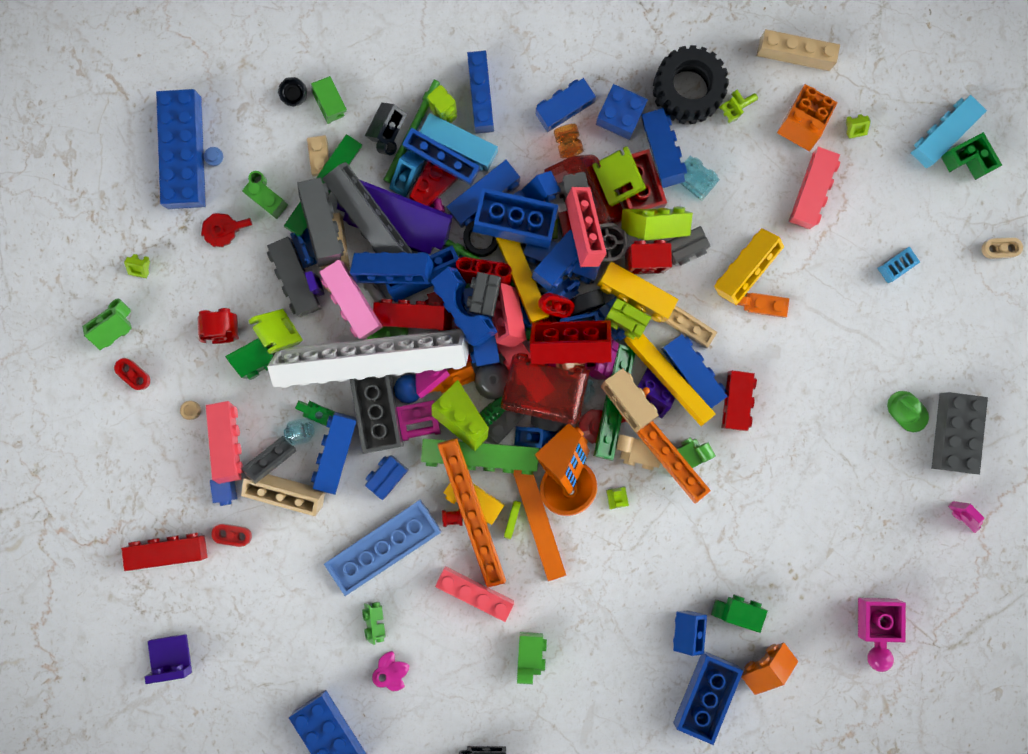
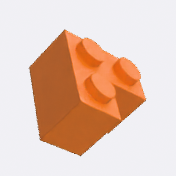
[741,642,798,695]

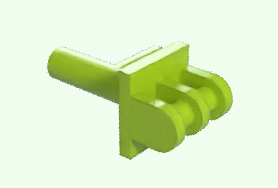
[719,89,758,123]

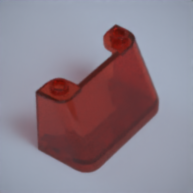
[501,353,590,424]

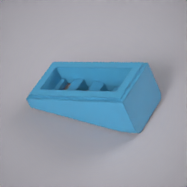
[877,247,920,283]

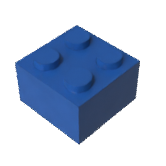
[596,84,648,140]

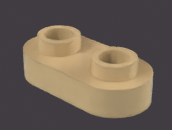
[982,238,1023,259]

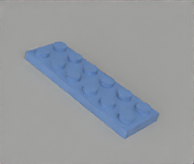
[324,499,442,596]

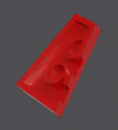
[409,162,458,206]

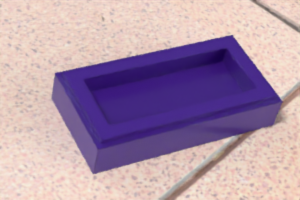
[305,271,325,297]

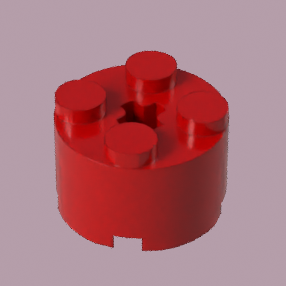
[197,308,239,344]

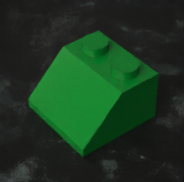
[225,338,276,380]

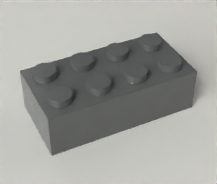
[297,177,344,267]
[350,375,404,454]
[931,392,988,475]

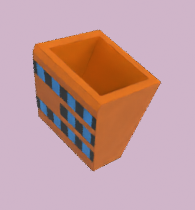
[535,423,590,495]

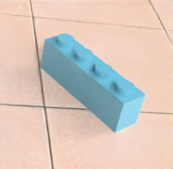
[911,95,987,169]
[420,113,498,172]

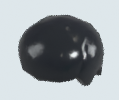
[278,77,307,107]

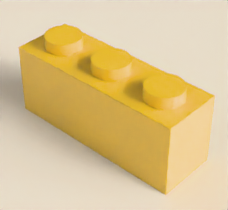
[443,483,505,525]

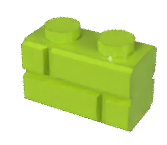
[427,85,457,123]
[605,298,651,340]

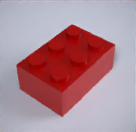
[618,149,667,209]
[625,240,672,274]

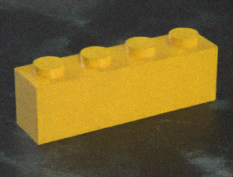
[714,228,784,305]
[597,262,679,323]

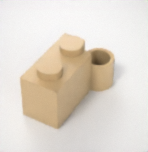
[616,434,660,470]

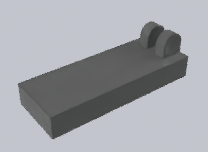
[241,436,296,484]

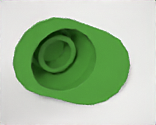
[887,391,929,433]

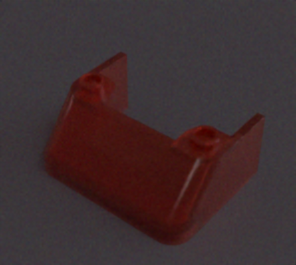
[544,154,623,225]

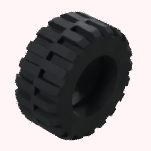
[653,45,729,124]

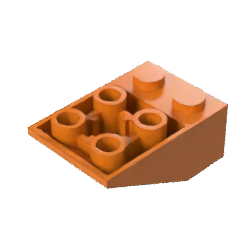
[777,84,838,152]

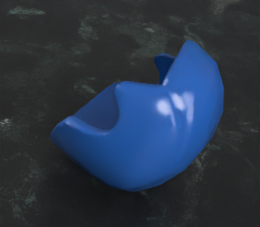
[394,373,420,404]

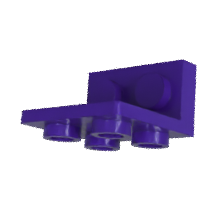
[637,367,675,418]
[144,634,192,684]

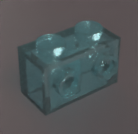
[680,155,720,201]

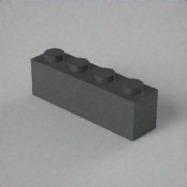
[267,236,322,317]

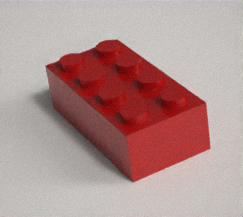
[530,320,612,365]

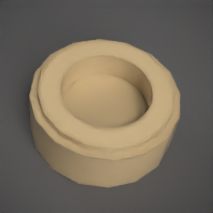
[180,401,201,420]

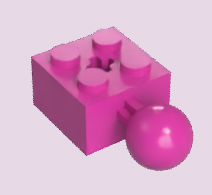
[858,598,906,672]

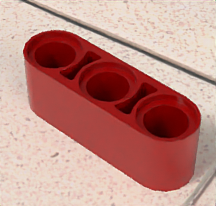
[456,257,512,286]

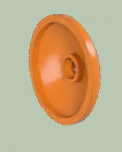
[540,464,597,516]

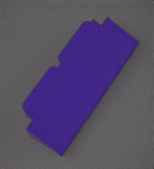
[336,180,453,254]

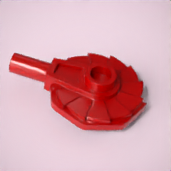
[201,213,252,247]
[579,409,626,444]

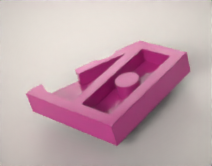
[948,501,985,533]

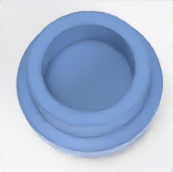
[204,147,224,166]

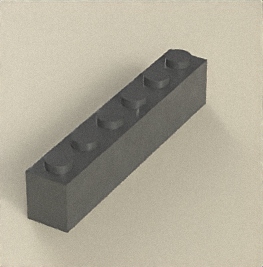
[322,162,413,253]

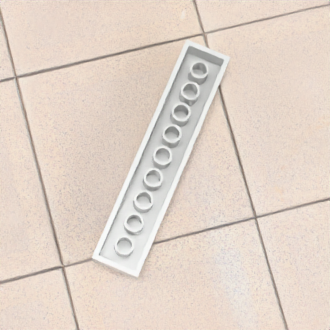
[267,329,470,388]

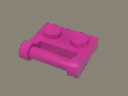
[396,400,441,441]

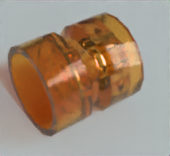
[553,124,584,158]

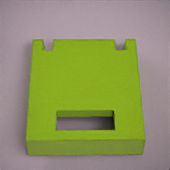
[592,146,646,206]
[249,309,303,354]

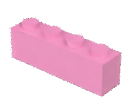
[319,260,383,340]

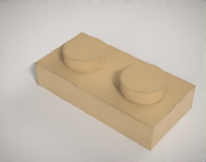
[307,135,330,177]

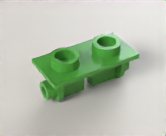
[362,602,386,645]

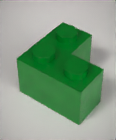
[941,132,1002,180]

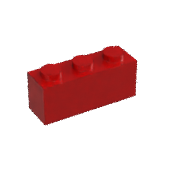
[721,370,757,431]

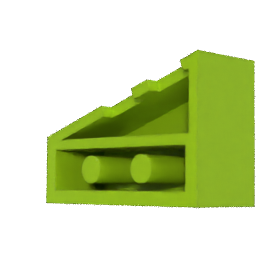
[621,206,693,241]
[432,380,489,451]

